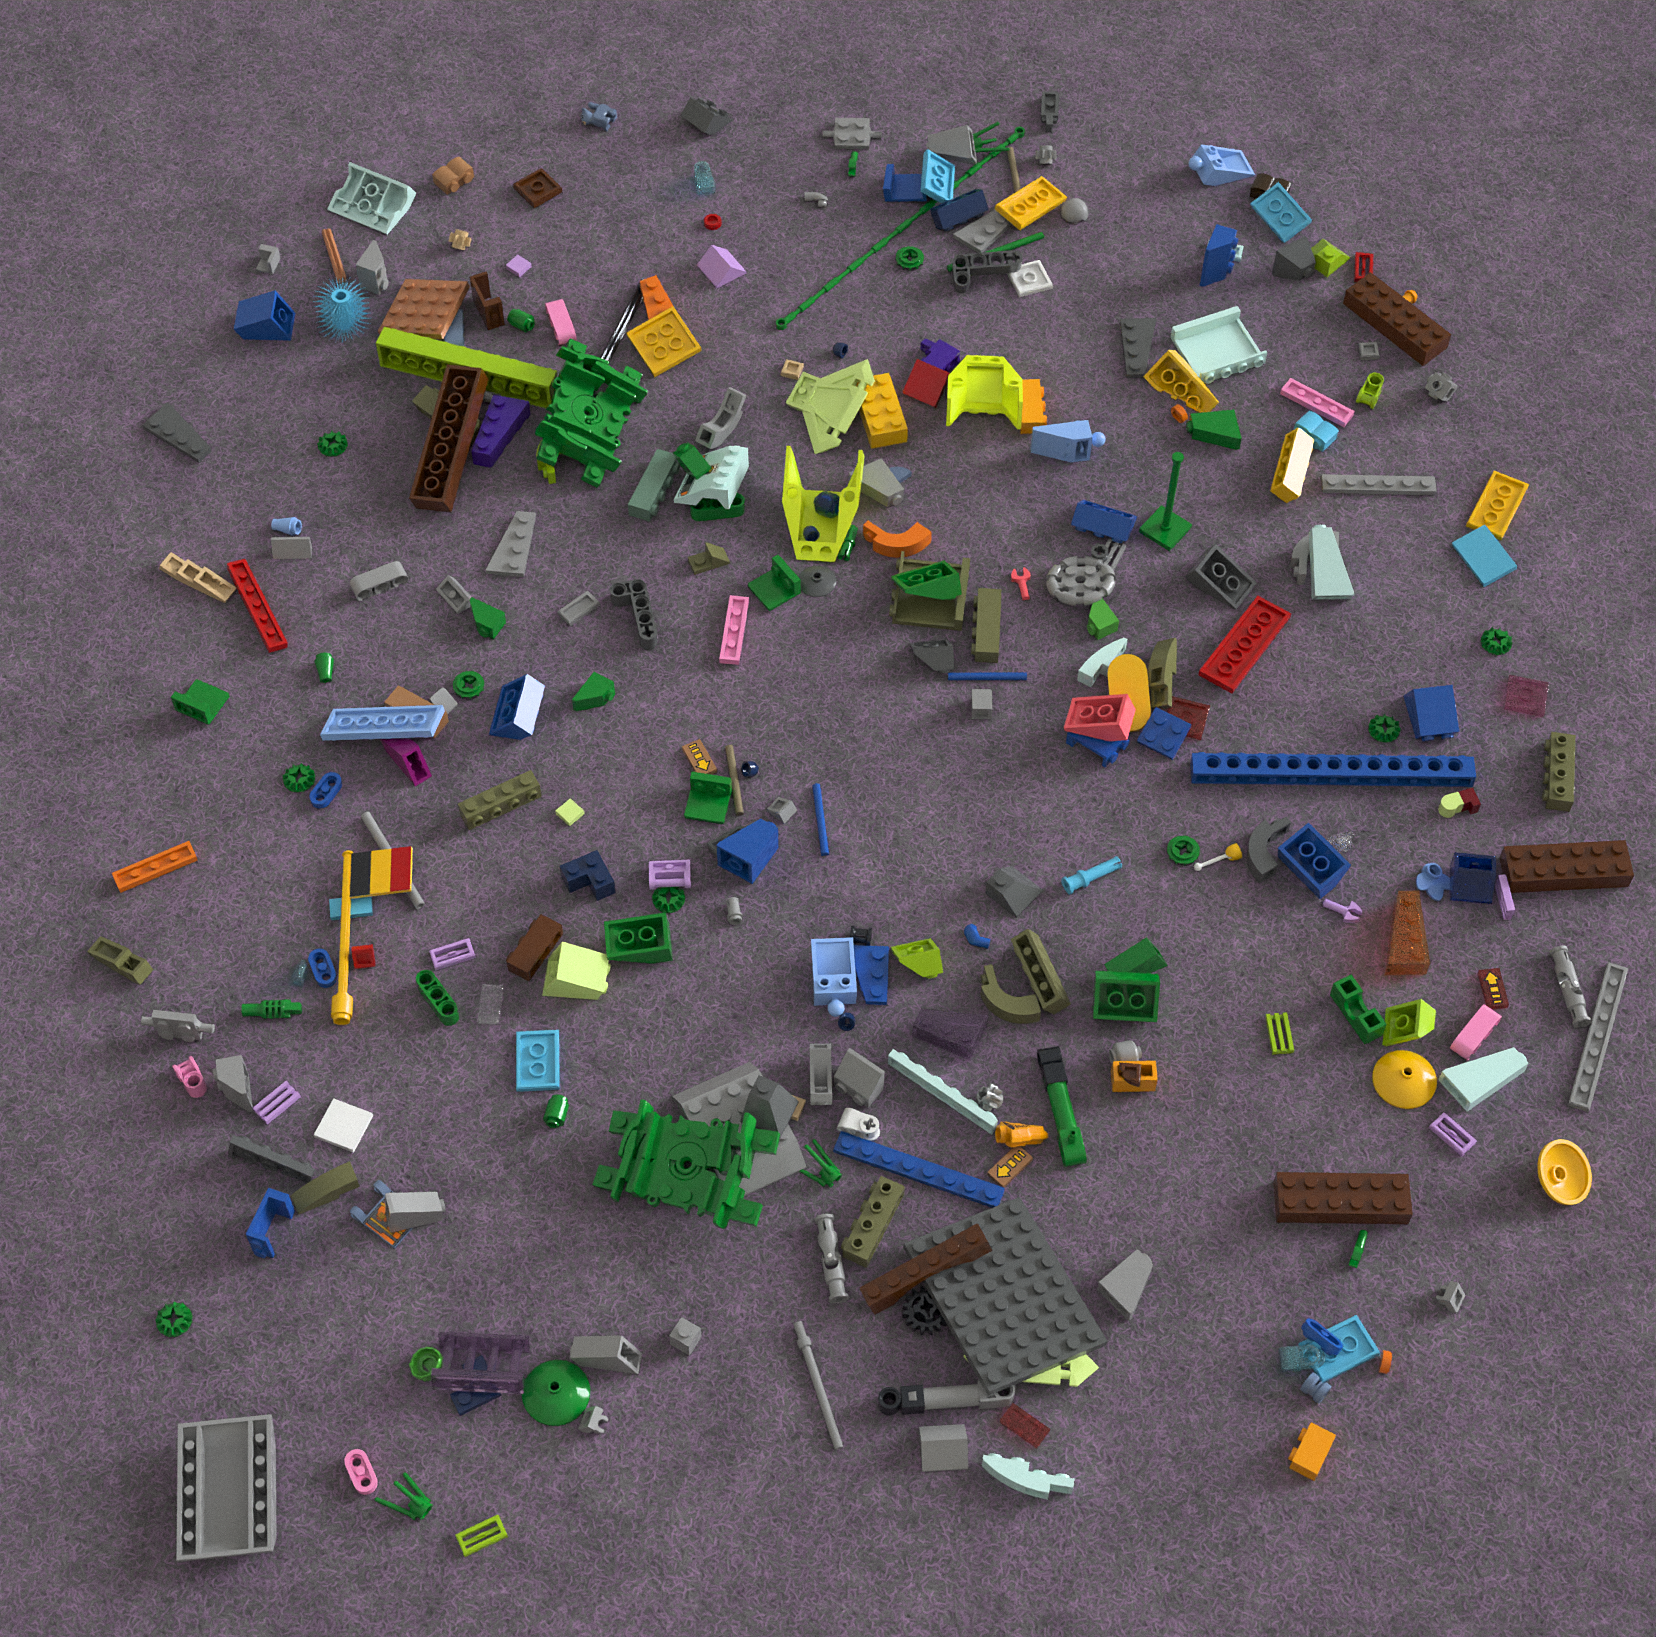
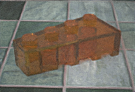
[1384,890,1430,975]

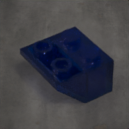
[1450,852,1496,904]

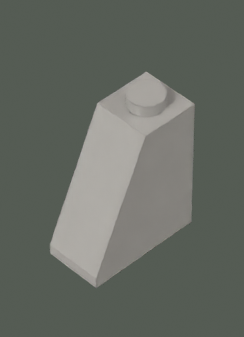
[926,125,977,164]
[849,458,904,507]
[385,1192,446,1233]
[1097,1249,1153,1321]
[570,1335,642,1374]

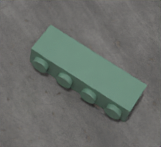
[628,449,680,522]

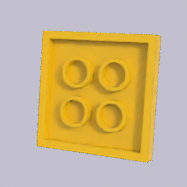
[626,306,702,378]

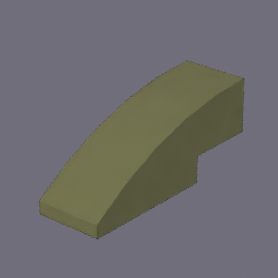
[87,936,153,985]
[291,1161,360,1215]

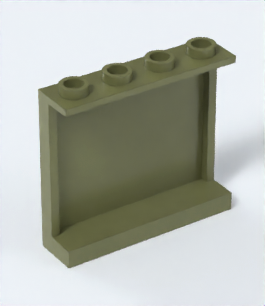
[889,551,970,631]

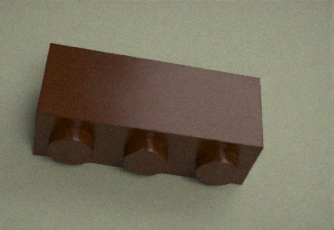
[506,914,563,982]

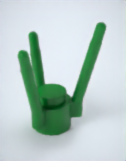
[973,122,1010,153]
[799,1139,842,1187]
[374,1472,433,1521]

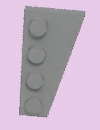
[953,210,1012,253]
[485,511,536,577]

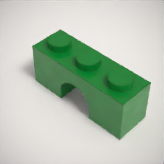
[1330,974,1387,1045]

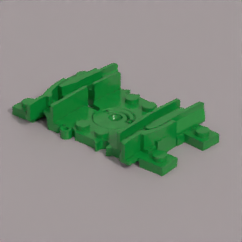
[535,338,648,488]
[592,1099,780,1229]

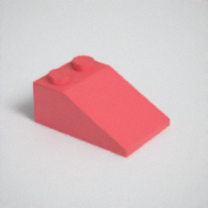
[1064,694,1136,741]

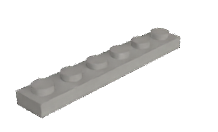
[1321,474,1436,495]

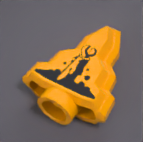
[995,1122,1048,1147]

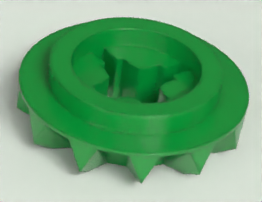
[896,246,924,271]
[317,430,348,457]
[1481,627,1513,655]
[453,671,485,699]
[1368,714,1401,743]
[283,763,315,792]
[1167,836,1200,866]
[652,887,685,913]
[155,1301,192,1337]

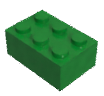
[1092,971,1160,1022]

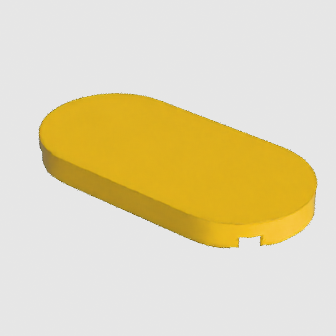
[1107,654,1151,732]

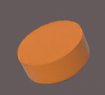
[1171,404,1188,423]
[1378,1350,1392,1374]

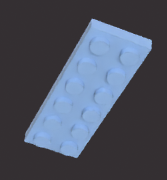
[320,705,445,741]

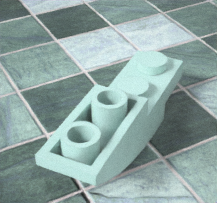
[982,1453,1074,1500]

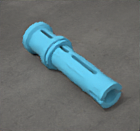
[1061,856,1122,895]

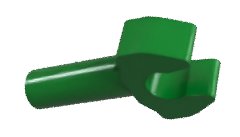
[848,151,858,177]
[1349,1230,1368,1268]

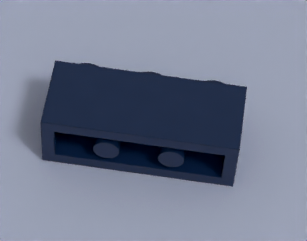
[930,189,989,231]

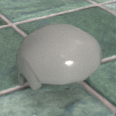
[1061,198,1089,224]

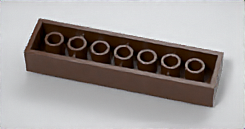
[409,365,488,513]

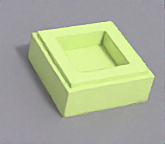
[555,799,584,826]

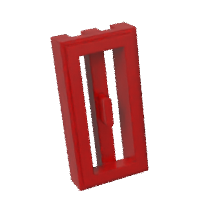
[1354,252,1373,282]

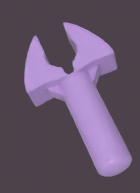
[1323,899,1362,923]

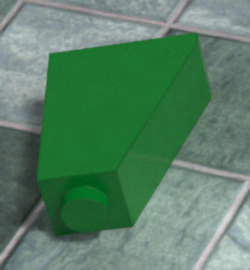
[1186,410,1242,450]
[1104,937,1168,974]

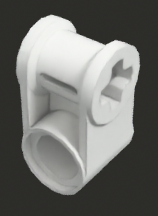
[837,1108,880,1141]

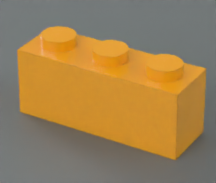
[1020,379,1047,434]

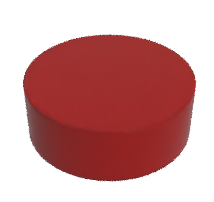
[704,214,721,230]

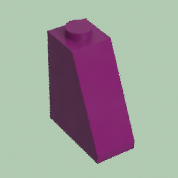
[380,738,432,787]

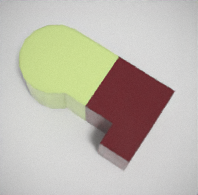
[1438,788,1481,818]

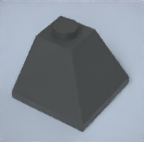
[1272,236,1316,280]
[909,639,954,673]
[985,866,1043,918]
[740,1075,799,1139]

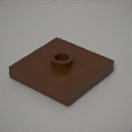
[513,168,563,208]

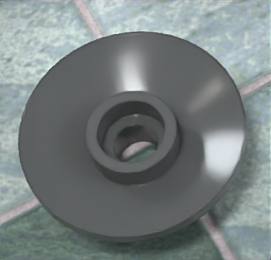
[799,566,836,597]

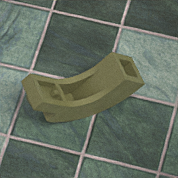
[980,964,1041,1024]

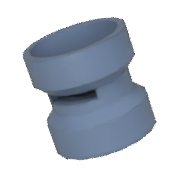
[1300,1372,1332,1404]

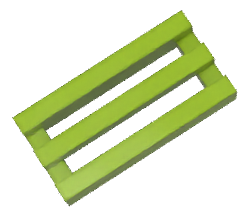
[1265,1012,1294,1055]
[455,1515,508,1557]

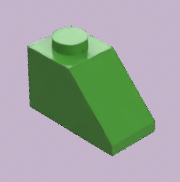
[1087,598,1119,640]

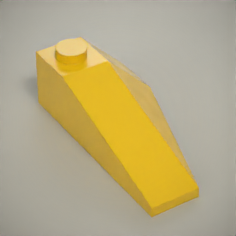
[1143,350,1219,413]

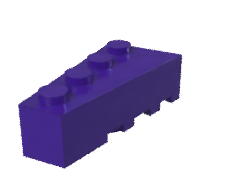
[471,394,531,468]

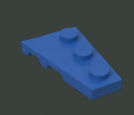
[853,945,889,1005]

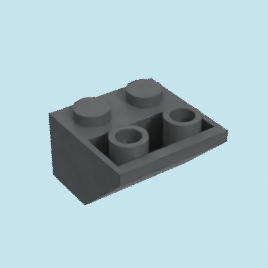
[681,97,733,135]

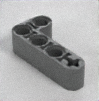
[952,250,1022,293]
[610,579,657,650]

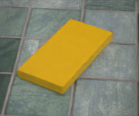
[995,176,1067,230]
[1466,471,1529,540]

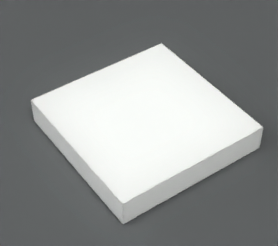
[1007,260,1053,297]
[314,1098,373,1153]

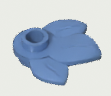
[1416,863,1453,901]

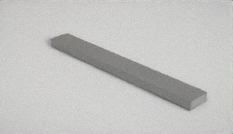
[1568,962,1628,1112]

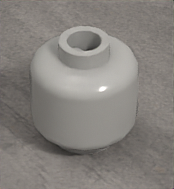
[1109,1040,1142,1065]

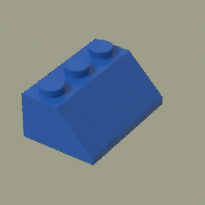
[1200,224,1239,287]
[1071,500,1137,543]
[489,674,545,740]
[1278,822,1351,899]

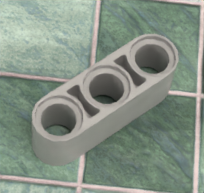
[349,561,409,601]

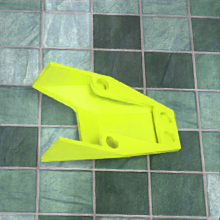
[946,355,1023,430]
[782,446,865,562]

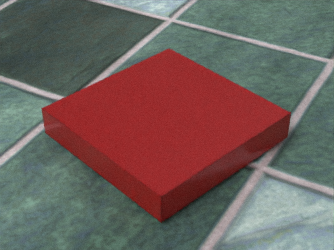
[902,359,950,408]

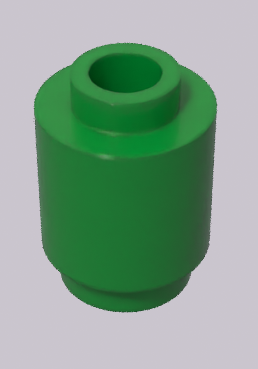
[507,309,535,333]
[543,1094,569,1128]

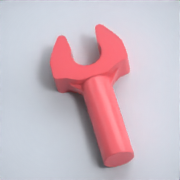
[1011,567,1031,600]

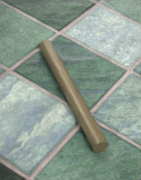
[1007,147,1021,193]
[725,745,744,816]

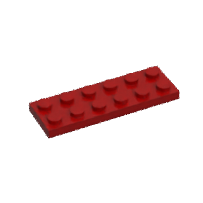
[1198,596,1291,694]

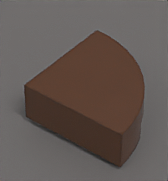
[1119,1062,1141,1087]

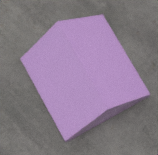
[697,245,747,288]

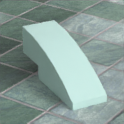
[1077,638,1128,687]

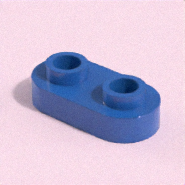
[309,772,342,809]
[308,949,337,988]
[1301,1318,1344,1355]

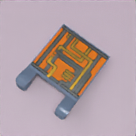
[350,1180,413,1249]

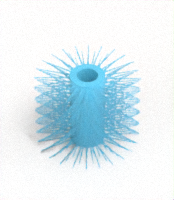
[313,278,371,342]

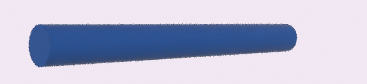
[948,672,1027,680]
[812,783,829,856]

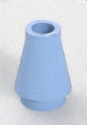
[271,517,302,536]

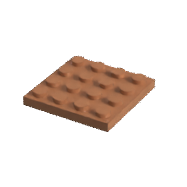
[378,279,470,339]

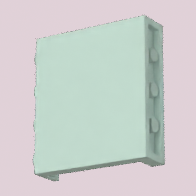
[1171,306,1267,384]

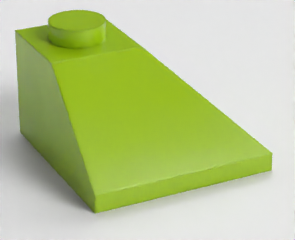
[1311,239,1350,277]
[891,938,943,978]
[1382,999,1436,1046]

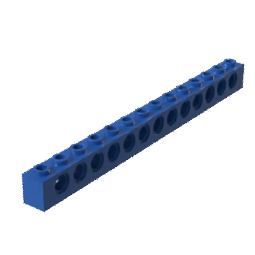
[1190,752,1476,787]

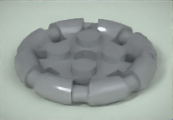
[1046,556,1116,606]

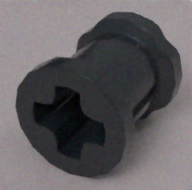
[850,925,872,946]

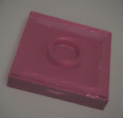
[1504,675,1549,717]

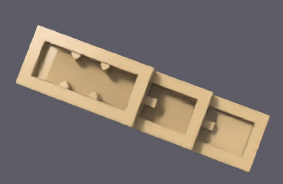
[159,552,237,603]

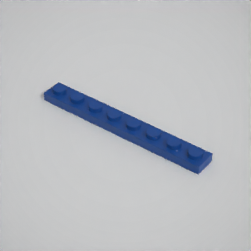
[833,1131,1005,1208]

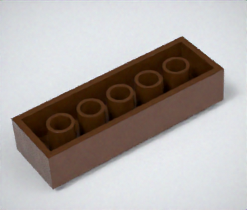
[1343,272,1451,366]
[1499,840,1634,893]
[1273,1172,1413,1225]

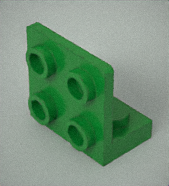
[748,555,801,611]
[171,679,230,725]
[684,771,732,824]

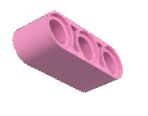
[545,299,577,346]
[1450,1005,1502,1061]

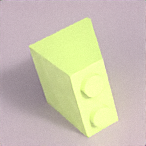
[542,942,611,1000]

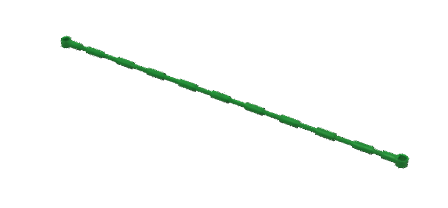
[776,127,1025,330]

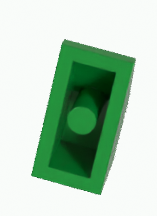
[673,442,712,480]
[470,597,506,639]
[572,672,616,711]

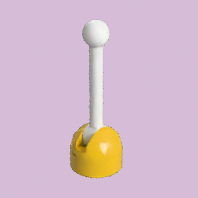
[1194,843,1242,871]

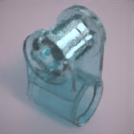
[694,161,716,195]
[1279,1344,1325,1372]

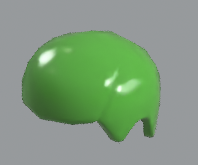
[409,1347,444,1382]

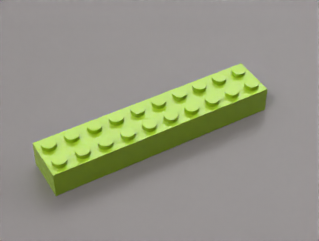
[376,327,558,408]

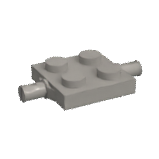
[823,118,882,149]
[141,1010,215,1042]

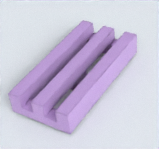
[1494,874,1515,920]
[429,938,476,971]
[253,1081,301,1125]
[1429,1112,1477,1157]

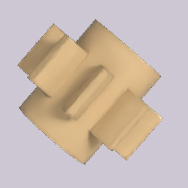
[449,229,472,250]

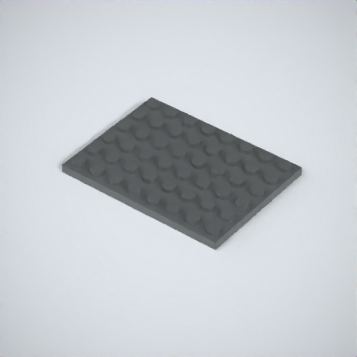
[903,1197,1108,1396]

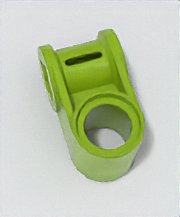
[1356,373,1384,409]

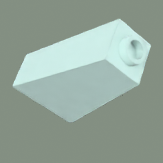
[1309,525,1354,600]
[1439,1047,1528,1112]

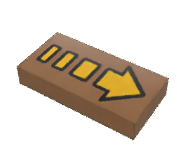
[682,739,717,775]
[987,1146,1033,1188]

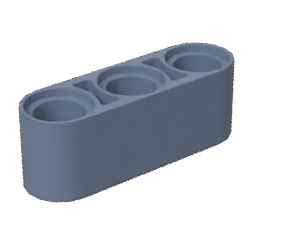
[444,309,464,346]

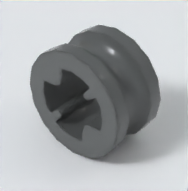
[1091,544,1108,562]

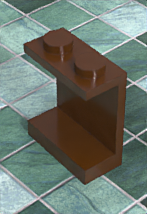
[469,271,505,330]

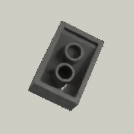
[1184,544,1257,610]

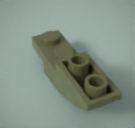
[1148,638,1177,710]

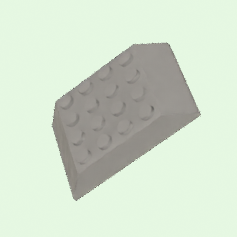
[672,1062,807,1196]
[176,1414,277,1562]

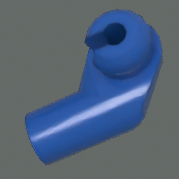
[964,924,991,949]

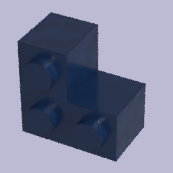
[560,850,616,901]

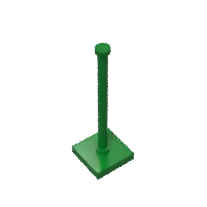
[1139,452,1192,551]

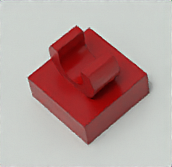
[351,944,376,969]

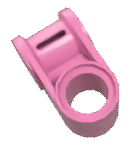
[172,1056,207,1098]

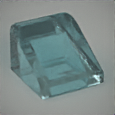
[288,960,309,988]

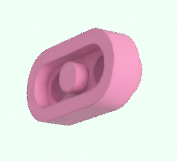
[344,1449,378,1495]

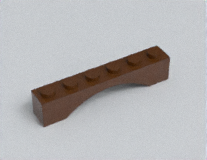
[860,1223,993,1315]

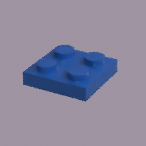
[1137,707,1191,760]

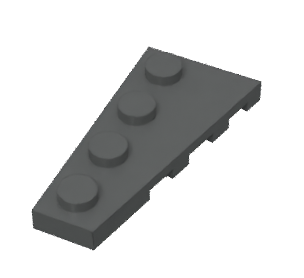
[1120,318,1156,378]
[142,402,212,463]
[228,1135,315,1182]

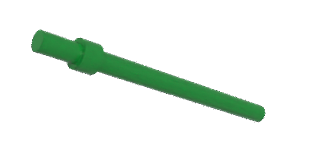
[947,232,1044,272]

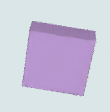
[506,255,531,277]

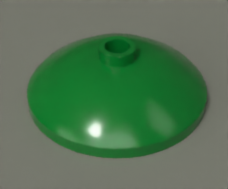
[522,1360,590,1426]

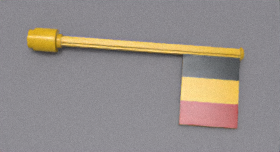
[331,846,413,1025]

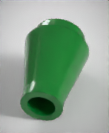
[314,653,334,683]

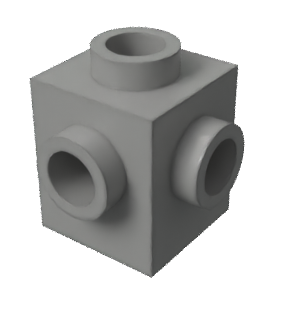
[1425,372,1458,401]

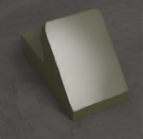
[688,543,730,575]

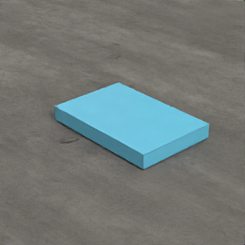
[921,149,955,204]
[1250,182,1312,243]
[1452,525,1517,587]
[516,1030,560,1092]
[1298,1315,1380,1382]

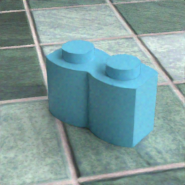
[1294,411,1338,452]

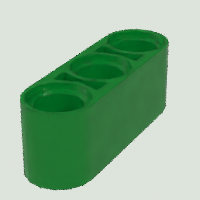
[690,493,745,521]
[416,970,459,1026]

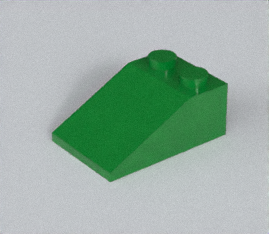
[891,560,962,600]
[604,913,673,964]

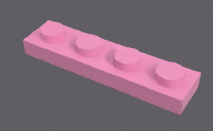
[1280,378,1354,427]
[719,595,749,665]

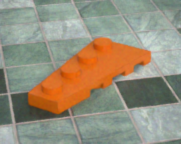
[640,275,673,320]

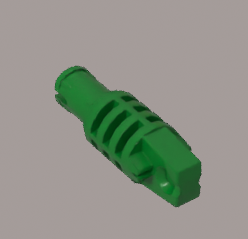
[242,999,302,1019]

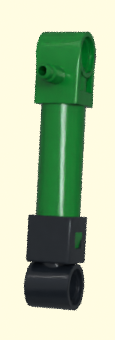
[1037,1046,1087,1167]

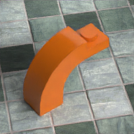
[863,521,932,558]

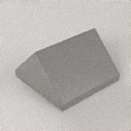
[919,1424,968,1472]

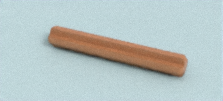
[322,228,347,284]

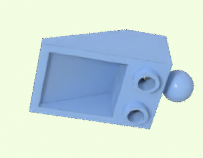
[1189,145,1255,186]
[1030,420,1105,462]
[811,938,857,1017]

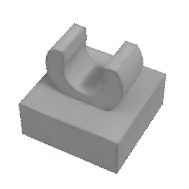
[1436,1281,1465,1314]
[578,1406,608,1434]

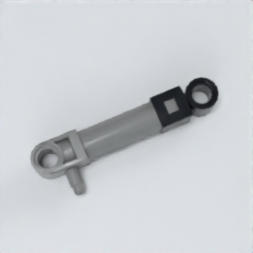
[878,1380,1015,1416]

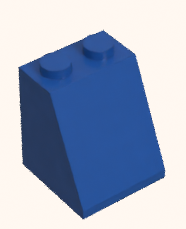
[234,290,295,341]
[1403,685,1460,742]
[717,819,778,884]

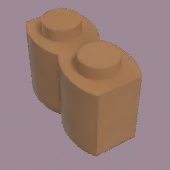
[432,157,474,195]

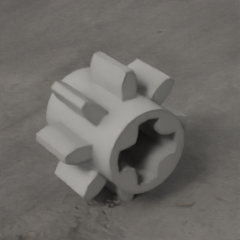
[1035,146,1057,164]
[977,1083,1003,1112]

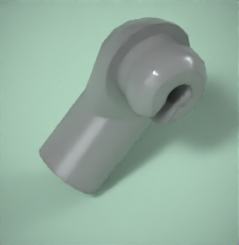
[804,192,828,207]

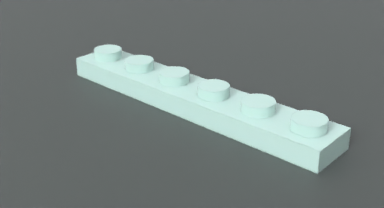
[888,1049,998,1135]

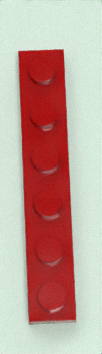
[227,559,288,653]

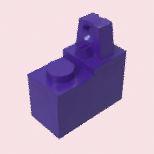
[920,338,960,372]

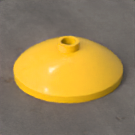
[1372,1050,1437,1109]
[1537,1139,1592,1205]

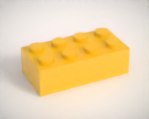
[856,373,908,449]

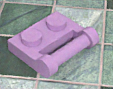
[649,860,691,890]

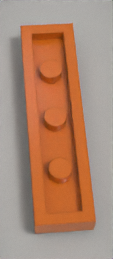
[112,841,198,893]

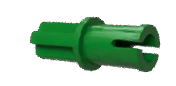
[838,525,858,561]

